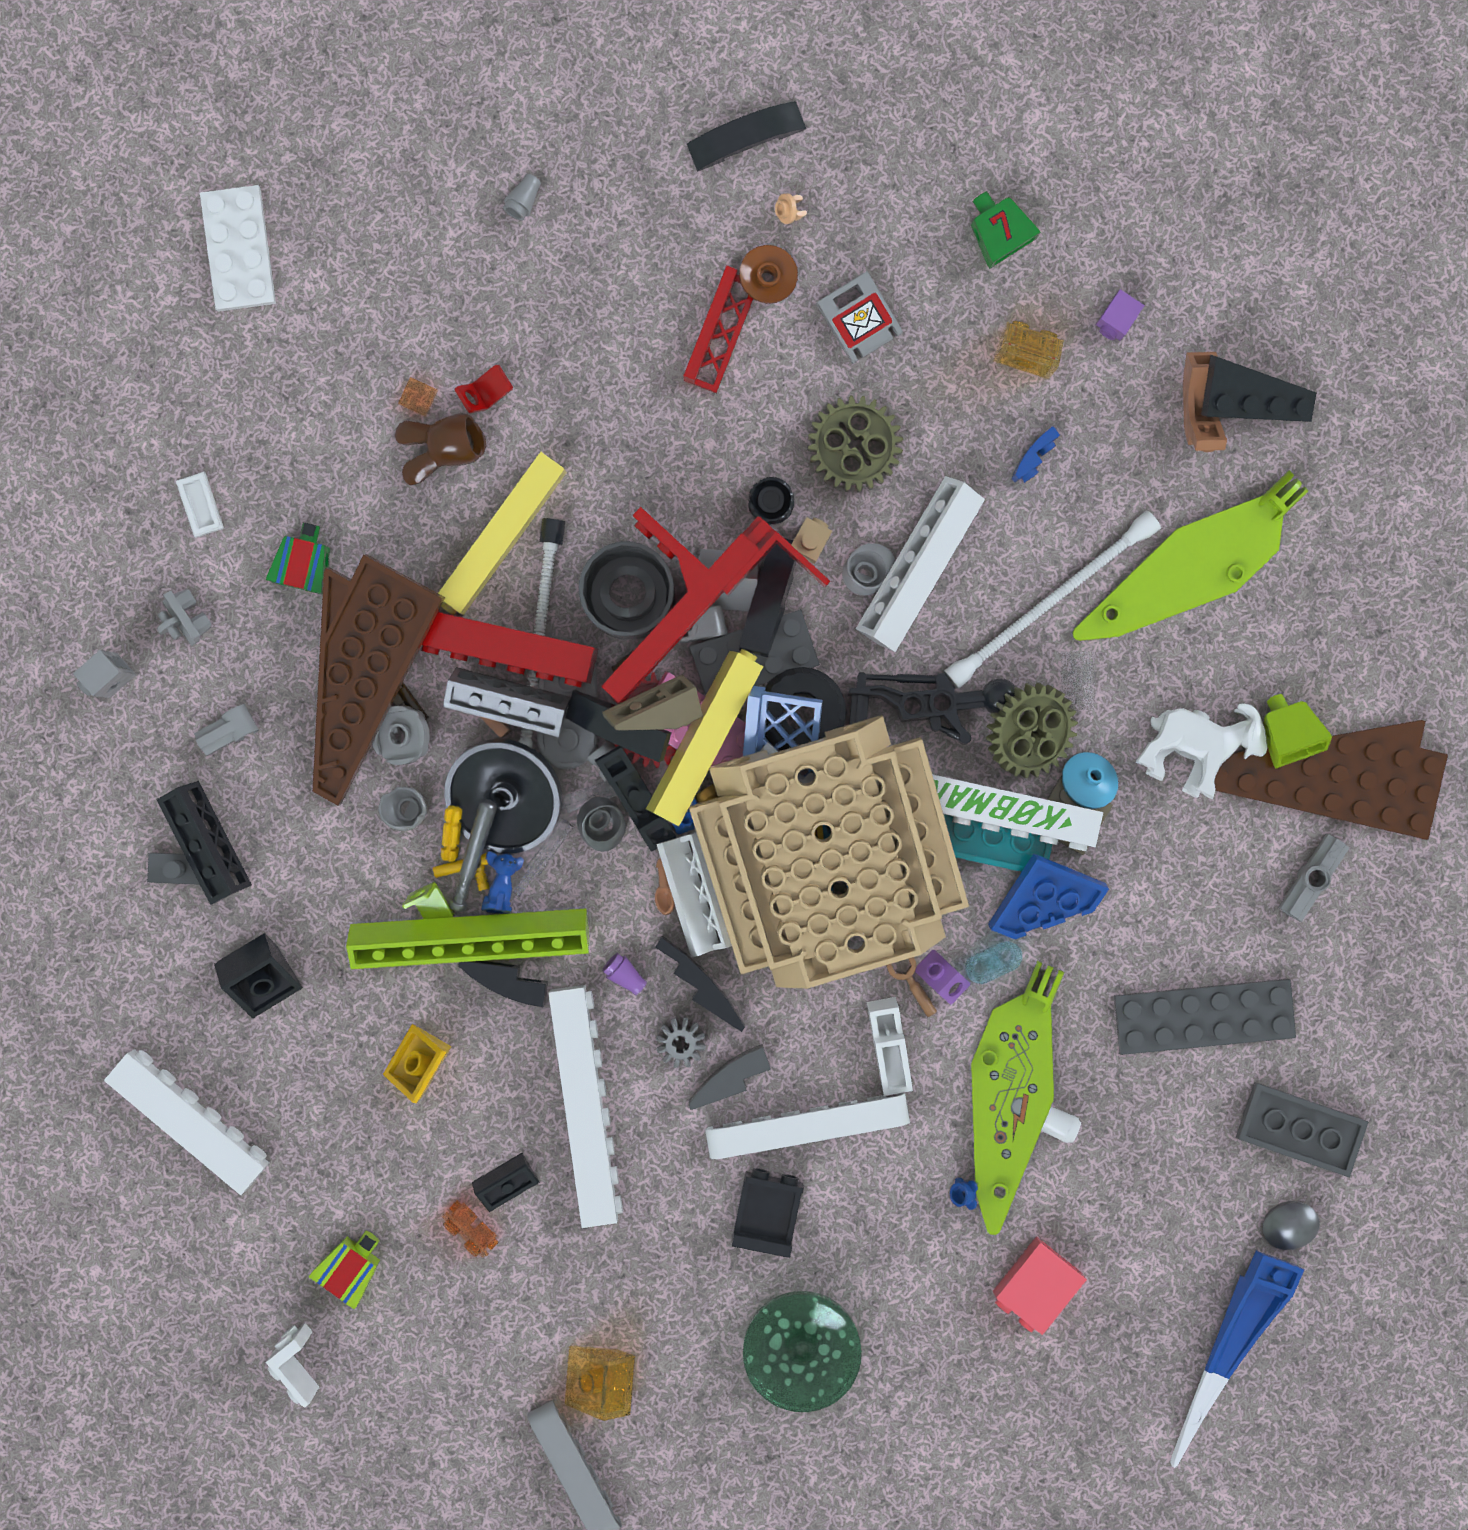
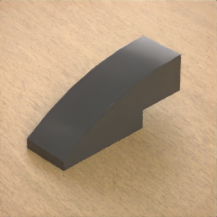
[689,1044,771,1110]

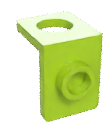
[402,882,454,919]

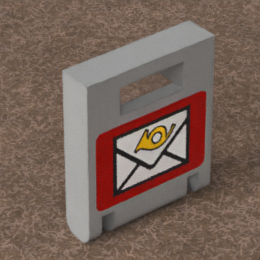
[816,271,903,364]

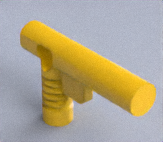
[433,853,490,891]

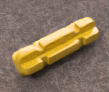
[441,805,463,862]

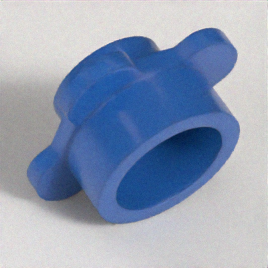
[950,1178,978,1210]

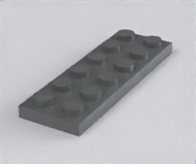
[1114,979,1296,1055]

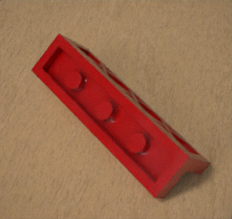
[683,265,753,394]

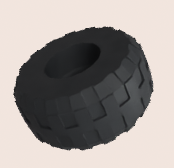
[765,667,846,751]

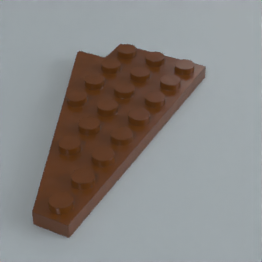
[1214,720,1448,840]

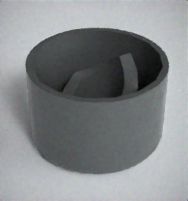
[579,541,675,640]

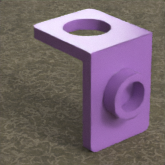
[915,950,970,1005]

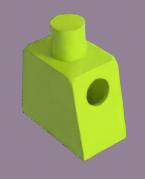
[1263,694,1332,769]

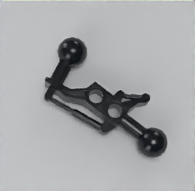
[848,672,1015,745]

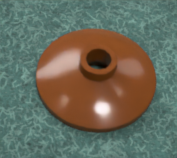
[739,245,798,304]

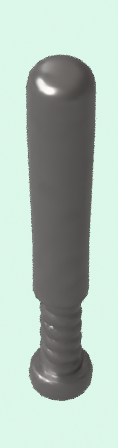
[449,799,497,912]

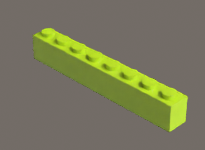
[346,908,589,969]

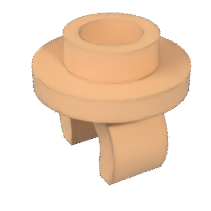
[775,193,807,224]

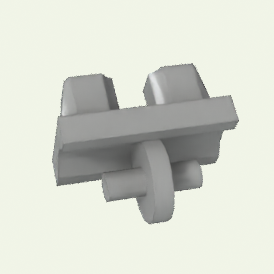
[157,589,211,647]

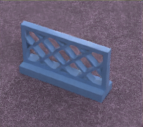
[743,686,823,777]

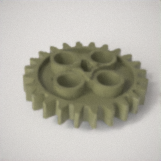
[807,395,903,493]
[986,682,1078,778]

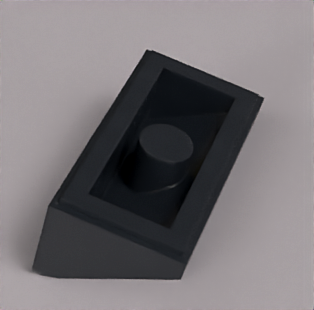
[472,1153,540,1212]

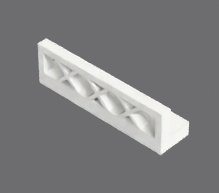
[656,832,732,957]

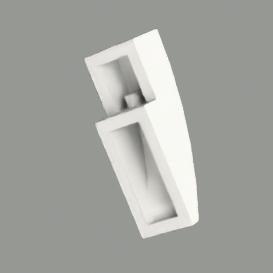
[867,997,913,1096]

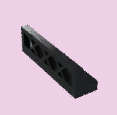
[156,781,252,905]

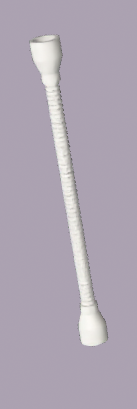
[944,510,1161,689]

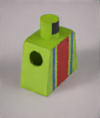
[308,1231,380,1309]

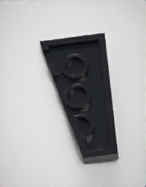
[1201,355,1317,422]

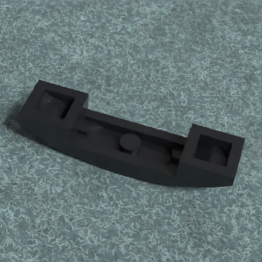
[687,101,806,172]
[595,746,676,852]

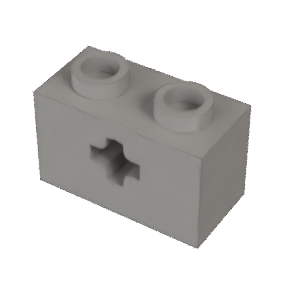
[73,650,136,698]

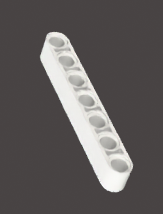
[705,1093,910,1159]

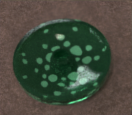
[743,1291,862,1412]

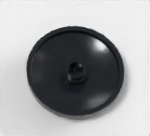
[444,739,563,854]

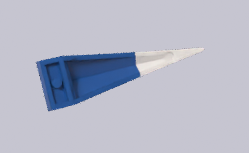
[1170,1250,1304,1468]

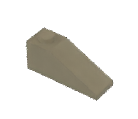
[602,674,703,730]

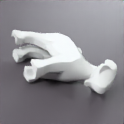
[1136,703,1267,799]

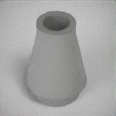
[503,174,541,221]

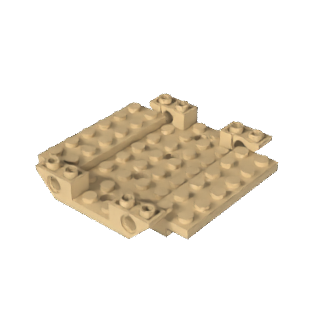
[689,715,969,989]

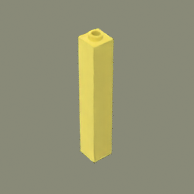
[438,452,567,616]
[646,649,763,826]

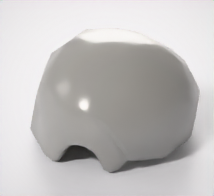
[378,787,427,831]

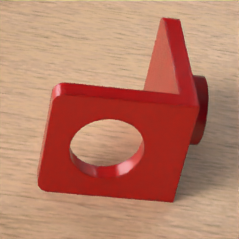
[454,365,513,414]

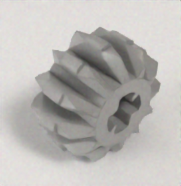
[656,1017,706,1068]

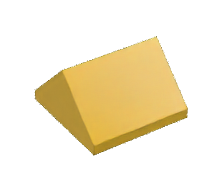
[383,1024,452,1104]

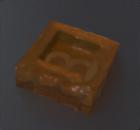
[398,377,438,417]

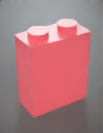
[993,1236,1087,1335]

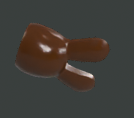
[395,413,486,486]

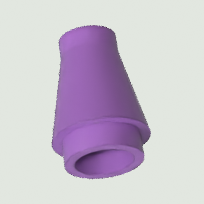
[602,953,647,995]

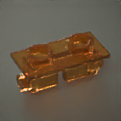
[441,1200,499,1258]

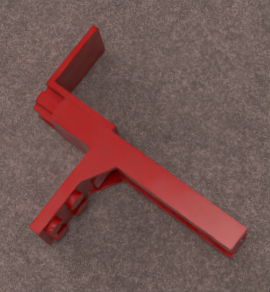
[601,507,830,703]

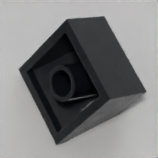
[214,933,303,1019]

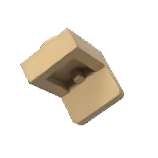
[792,517,832,564]

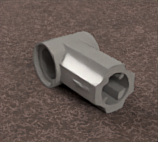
[194,704,259,756]

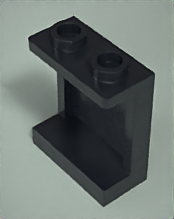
[732,1168,804,1258]

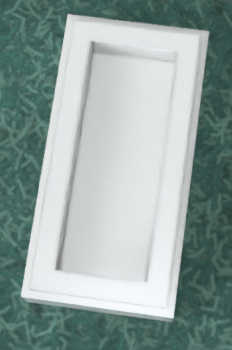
[176,472,224,538]

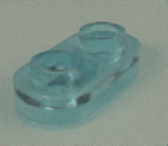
[965,941,1022,984]

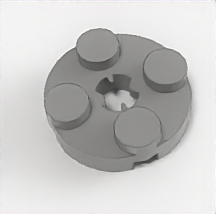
[372,706,430,765]

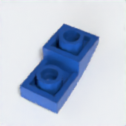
[1012,426,1060,483]

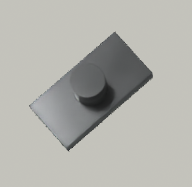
[147,853,200,885]

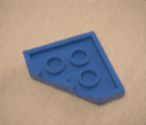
[988,854,1109,939]

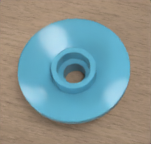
[1062,752,1118,809]

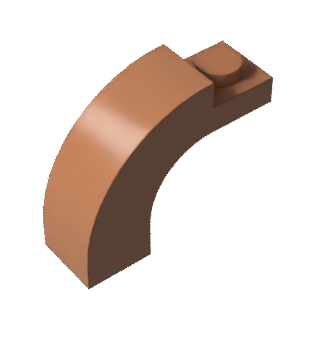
[1183,352,1227,452]

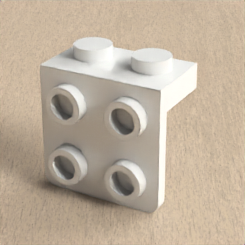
[266,1323,319,1407]

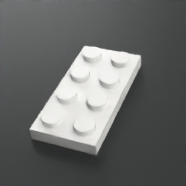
[200,185,276,311]

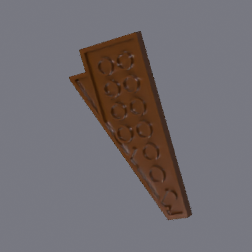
[312,554,445,806]

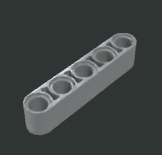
[527,1399,622,1530]

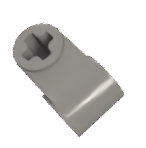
[678,606,728,643]

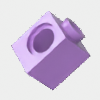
[1096,289,1145,341]

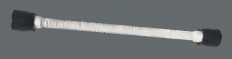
[518,518,565,750]

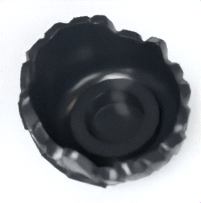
[748,477,794,525]

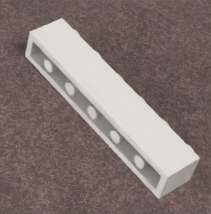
[856,476,985,652]
[104,1049,270,1195]

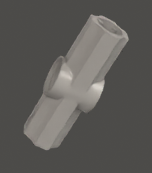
[1278,834,1349,922]

